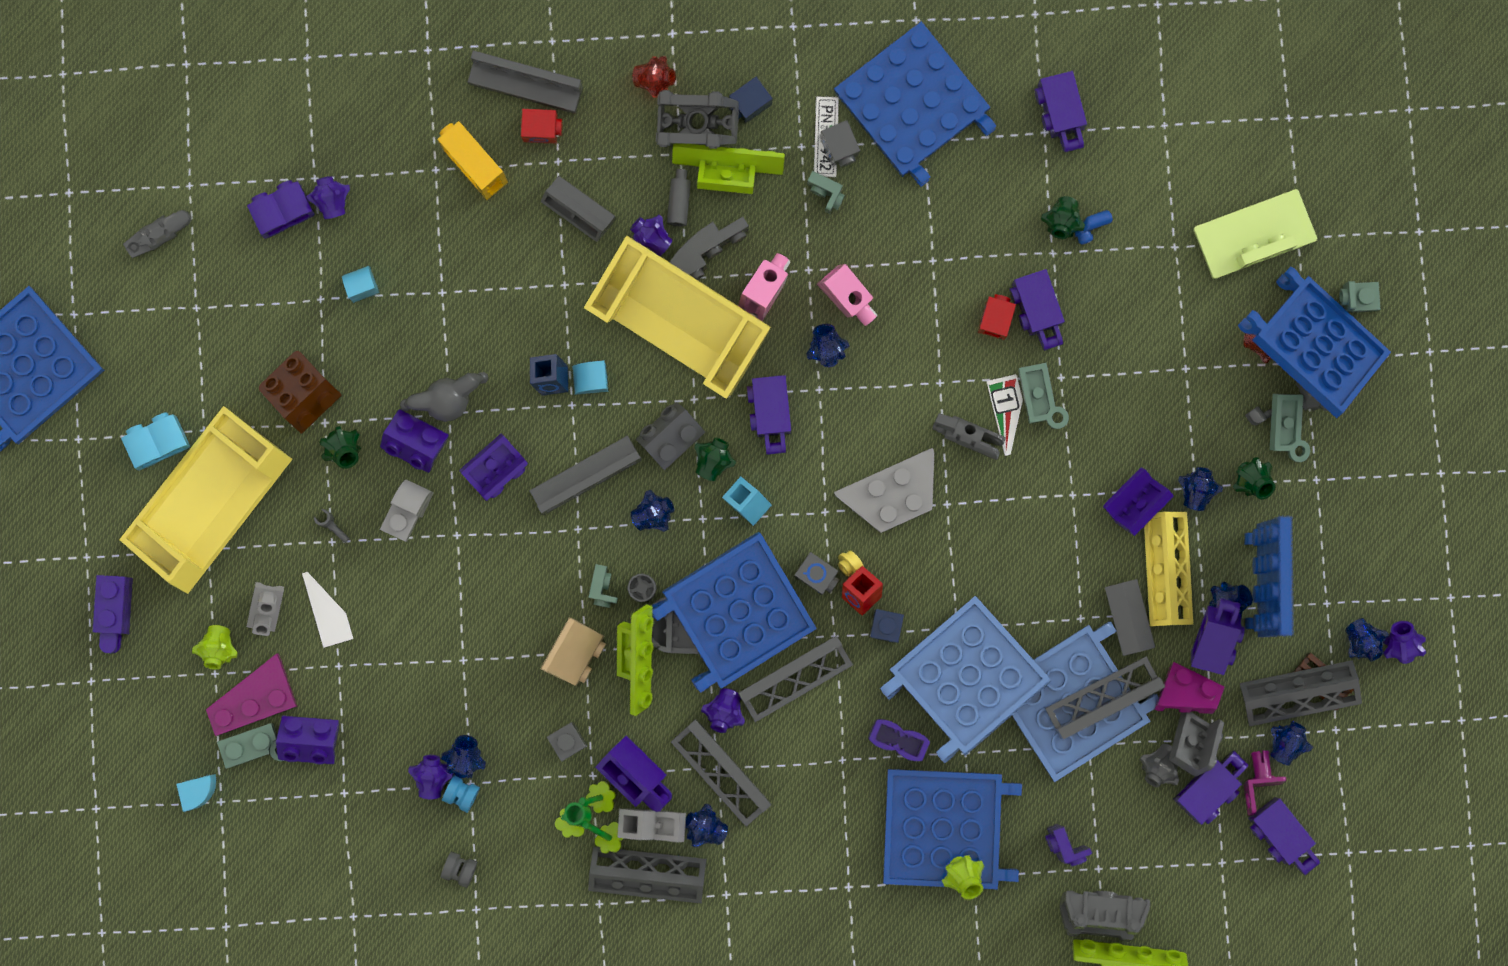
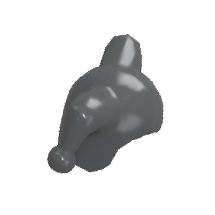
[400,372,488,422]

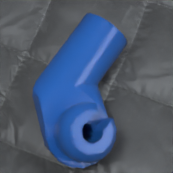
[1075,210,1112,245]

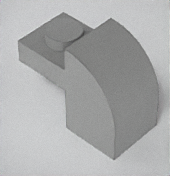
[380,480,434,542]
[617,809,686,842]

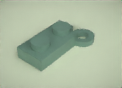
[1018,363,1069,429]
[1269,394,1310,462]
[217,723,284,769]

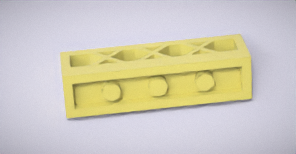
[1144,512,1193,626]

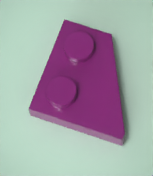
[1154,662,1225,714]

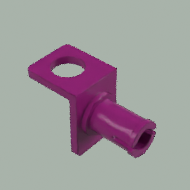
[1243,751,1286,816]

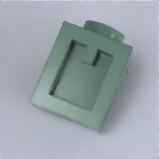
[807,171,845,214]
[1339,281,1381,313]
[589,564,618,608]

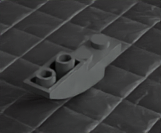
[670,217,749,280]

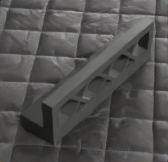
[468,50,583,114]
[529,435,642,515]
[738,635,853,722]
[1045,656,1165,739]
[1240,660,1362,726]
[671,719,772,827]
[588,846,706,904]

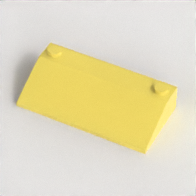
[584,236,771,399]
[119,406,292,594]

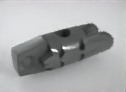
[123,210,192,258]
[932,413,1006,460]

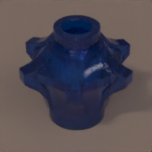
[806,324,850,367]
[1178,467,1223,511]
[631,490,674,532]
[1209,582,1253,619]
[1345,618,1389,662]
[1270,721,1313,766]
[441,735,486,778]
[685,804,728,848]

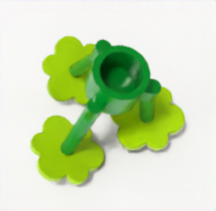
[555,781,624,854]

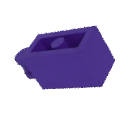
[1035,71,1087,153]
[1009,269,1065,351]
[747,375,791,455]
[93,575,133,653]
[1191,598,1245,675]
[595,736,672,812]
[1173,751,1248,825]
[1248,797,1320,876]

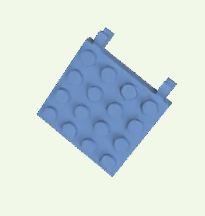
[880,596,1051,764]
[1012,622,1158,782]

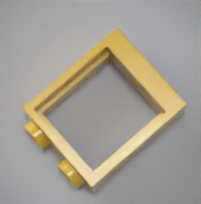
[437,121,508,200]

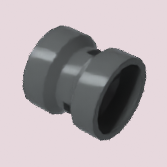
[628,574,657,603]
[440,851,478,888]

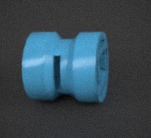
[442,775,480,813]

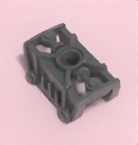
[656,90,739,149]
[1060,891,1150,942]

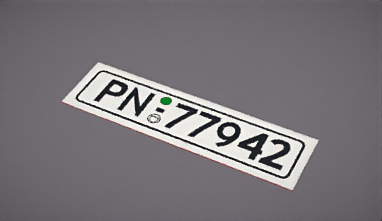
[814,97,839,177]

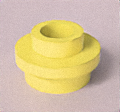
[838,551,864,577]

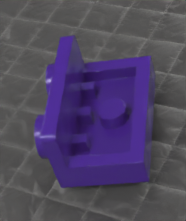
[380,409,449,473]
[459,433,528,501]
[1103,467,1174,536]
[276,716,339,764]
[1045,824,1092,866]

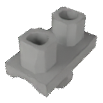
[247,582,284,636]

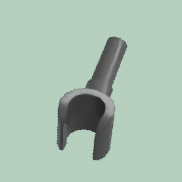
[1245,406,1272,426]
[314,509,350,543]

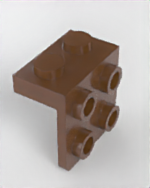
[259,351,342,434]

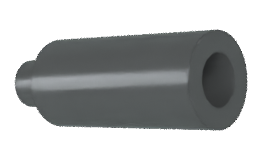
[667,169,691,226]

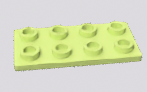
[1194,189,1317,279]

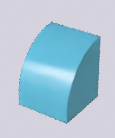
[342,266,380,303]
[572,361,608,395]
[722,477,772,526]
[176,774,216,812]

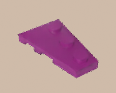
[206,653,298,736]

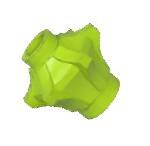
[192,625,238,670]
[941,855,985,900]

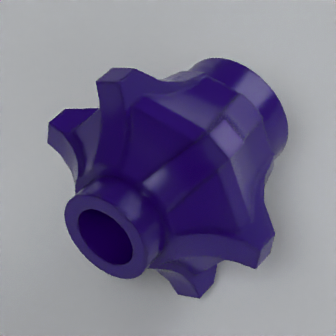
[306,176,350,219]
[630,214,673,256]
[1384,621,1426,664]
[701,688,745,733]
[408,755,453,799]

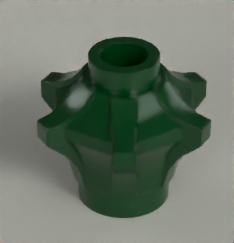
[1041,196,1085,239]
[319,426,361,469]
[694,437,737,481]
[1233,457,1276,500]

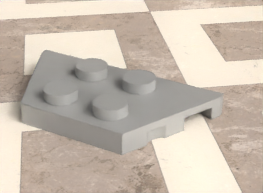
[834,448,934,533]

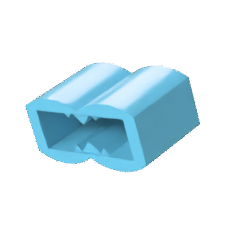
[121,413,190,470]

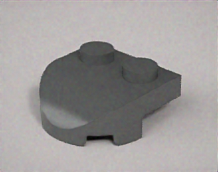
[652,597,699,654]

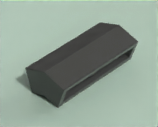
[541,175,616,242]
[1105,579,1155,656]

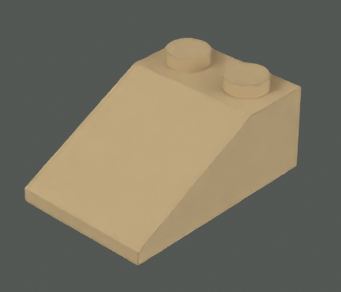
[541,618,606,686]

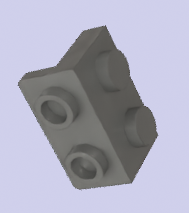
[636,402,705,470]
[1169,712,1224,777]

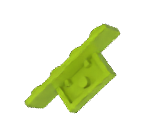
[672,143,785,194]
[617,605,654,716]
[1072,939,1188,966]

